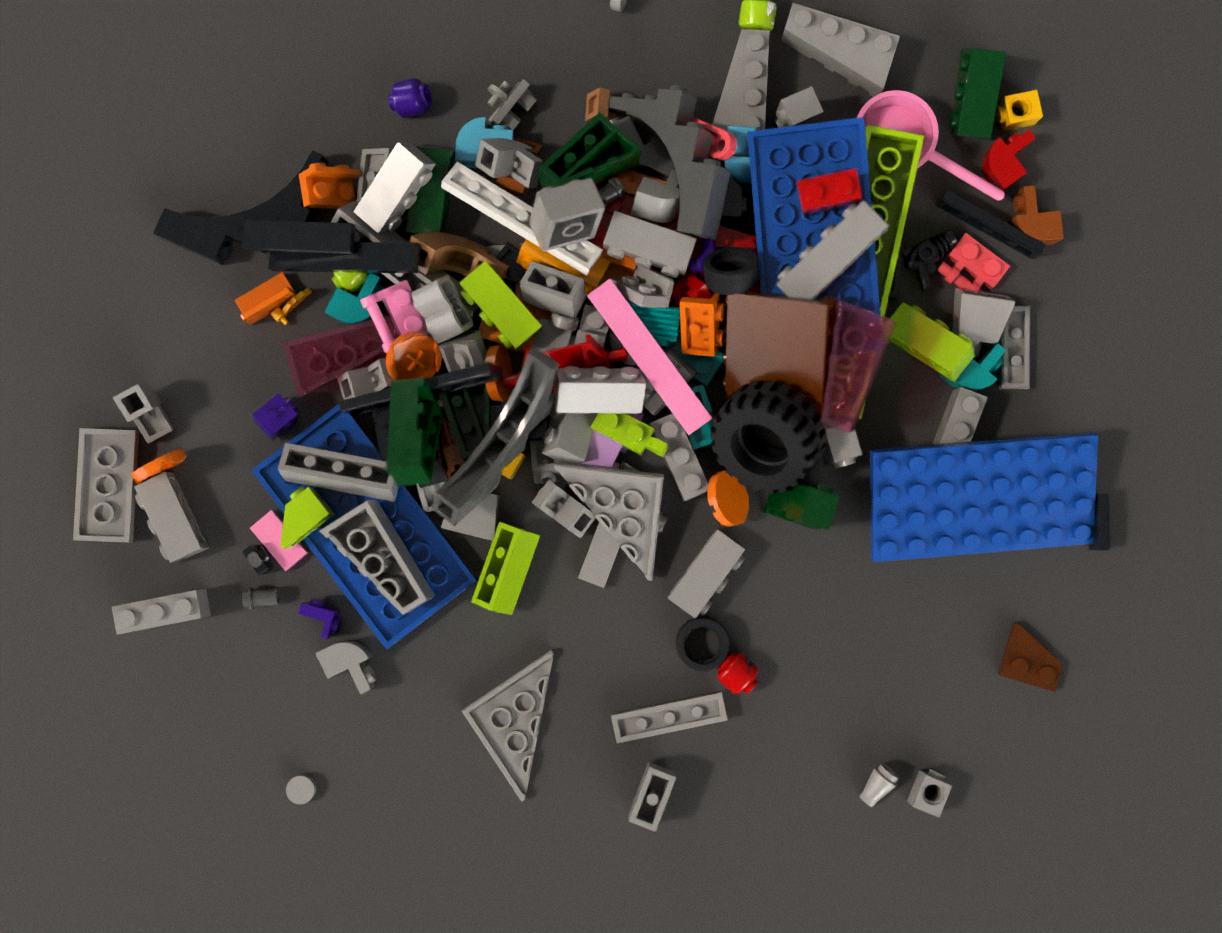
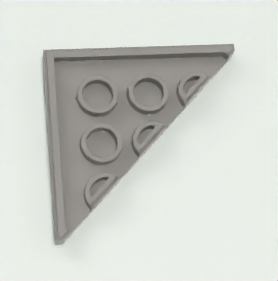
[554,461,664,581]
[462,649,554,802]

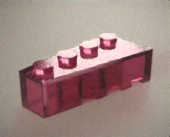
[821,300,897,433]
[283,315,399,398]

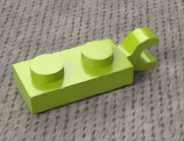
[591,413,668,457]

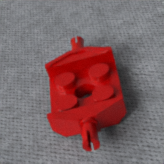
[502,334,628,394]

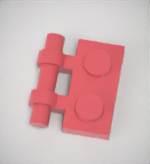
[937,233,1010,292]

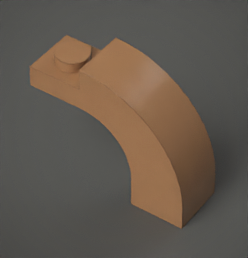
[410,232,509,282]

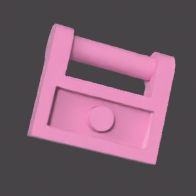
[360,279,428,353]

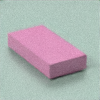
[250,510,309,571]

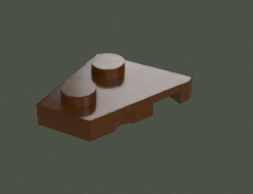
[998,623,1063,692]

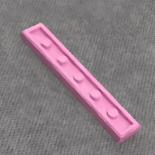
[587,279,712,435]

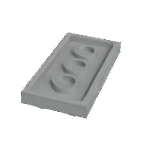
[73,428,139,543]

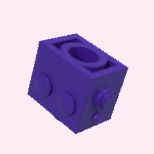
[252,393,298,441]

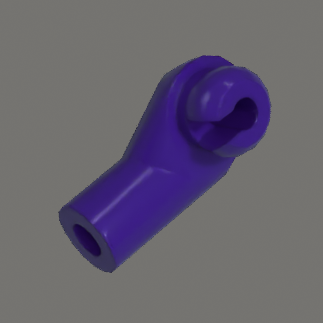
[689,238,716,273]

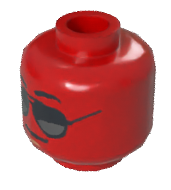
[716,652,758,694]

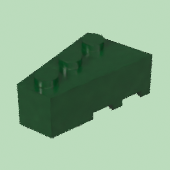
[386,377,443,486]

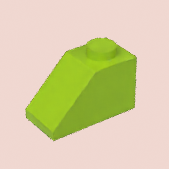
[280,486,335,550]

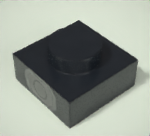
[242,545,274,575]

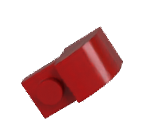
[982,129,1036,191]

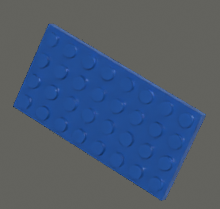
[747,117,883,356]
[251,403,477,650]
[870,432,1098,562]

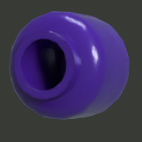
[388,78,432,118]

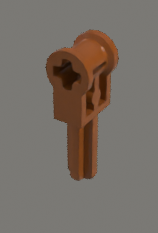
[439,406,466,479]

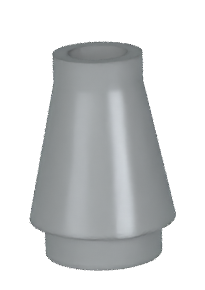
[859,763,899,807]

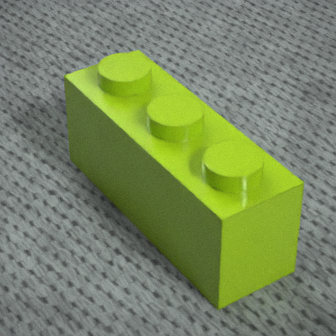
[459,261,542,351]
[882,302,975,382]
[471,521,540,615]

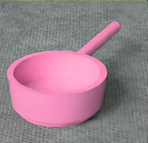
[857,90,1005,201]

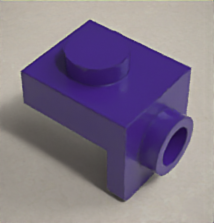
[298,598,341,639]

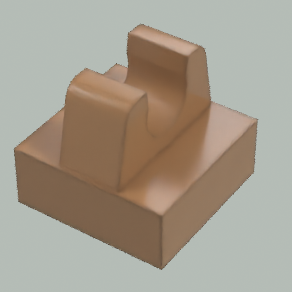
[585,87,616,122]

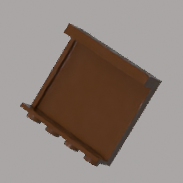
[723,292,837,417]

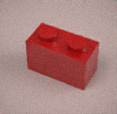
[797,168,862,215]

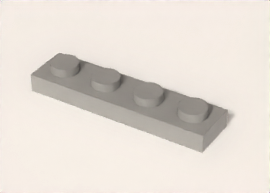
[611,691,728,743]

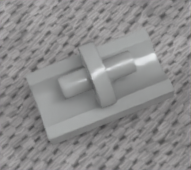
[487,79,537,130]

